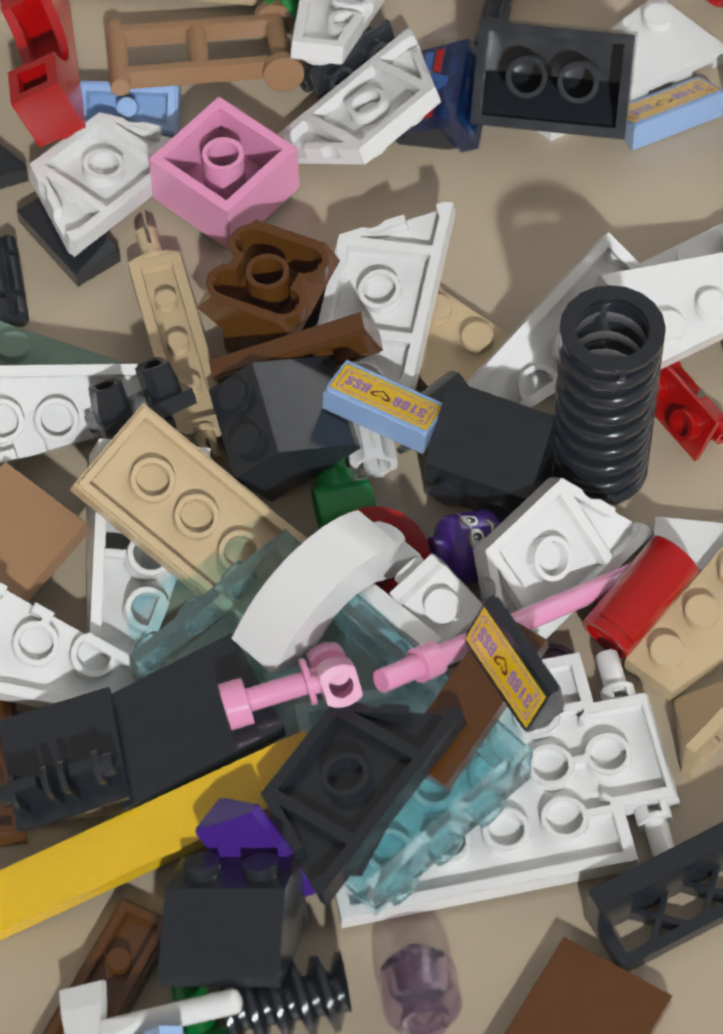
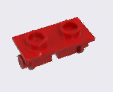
[655,361,723,461]

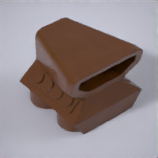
[196,219,340,353]

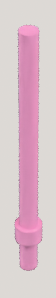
[373,562,632,693]

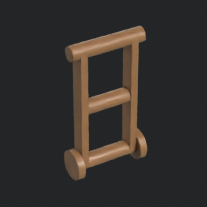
[104,0,304,96]

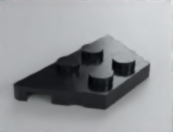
[261,702,467,906]

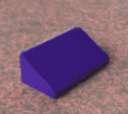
[195,798,316,897]

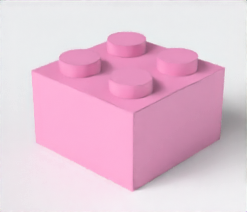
[148,97,300,251]

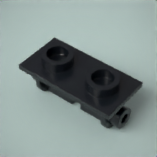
[300,19,395,101]

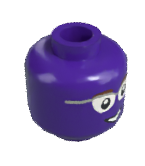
[427,509,503,586]

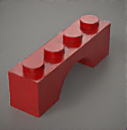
[0,0,86,148]

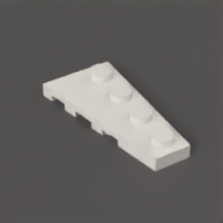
[291,0,385,65]
[467,232,643,408]

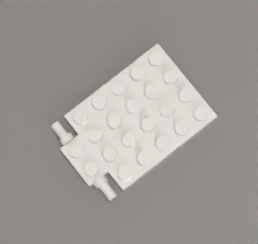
[294,649,680,928]

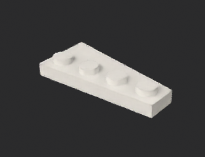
[538,0,723,141]
[594,252,723,369]
[0,364,142,465]

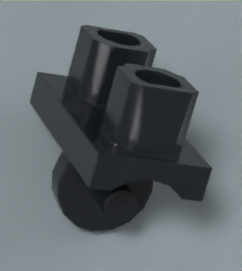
[84,357,197,439]

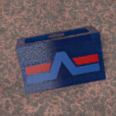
[404,38,483,153]

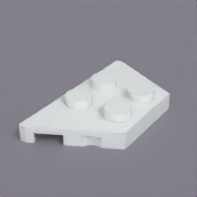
[277,28,441,165]
[29,112,172,257]
[317,202,456,391]
[473,478,654,639]

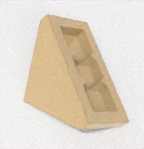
[672,681,723,779]

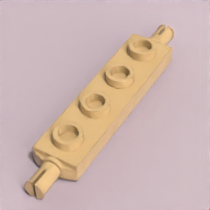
[128,226,224,466]

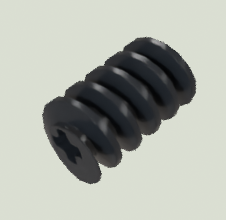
[220,951,351,1034]

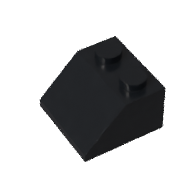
[209,356,361,502]
[424,380,556,521]
[158,852,309,987]

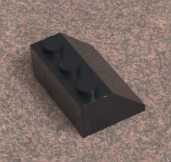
[470,17,638,140]

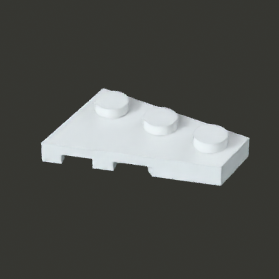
[0,583,151,708]

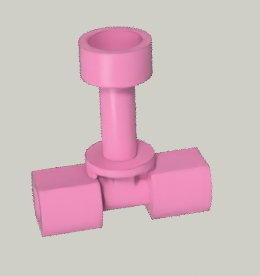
[218,642,363,731]

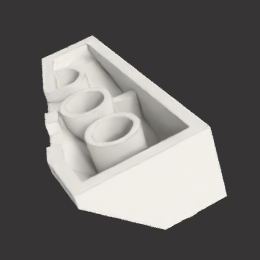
[87,438,211,664]

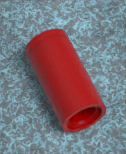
[582,535,699,659]

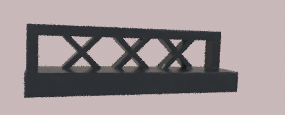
[584,822,723,972]

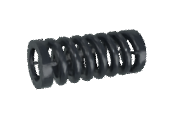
[552,285,666,506]

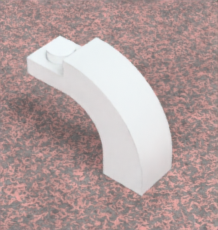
[231,510,421,674]

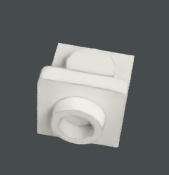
[390,554,483,642]

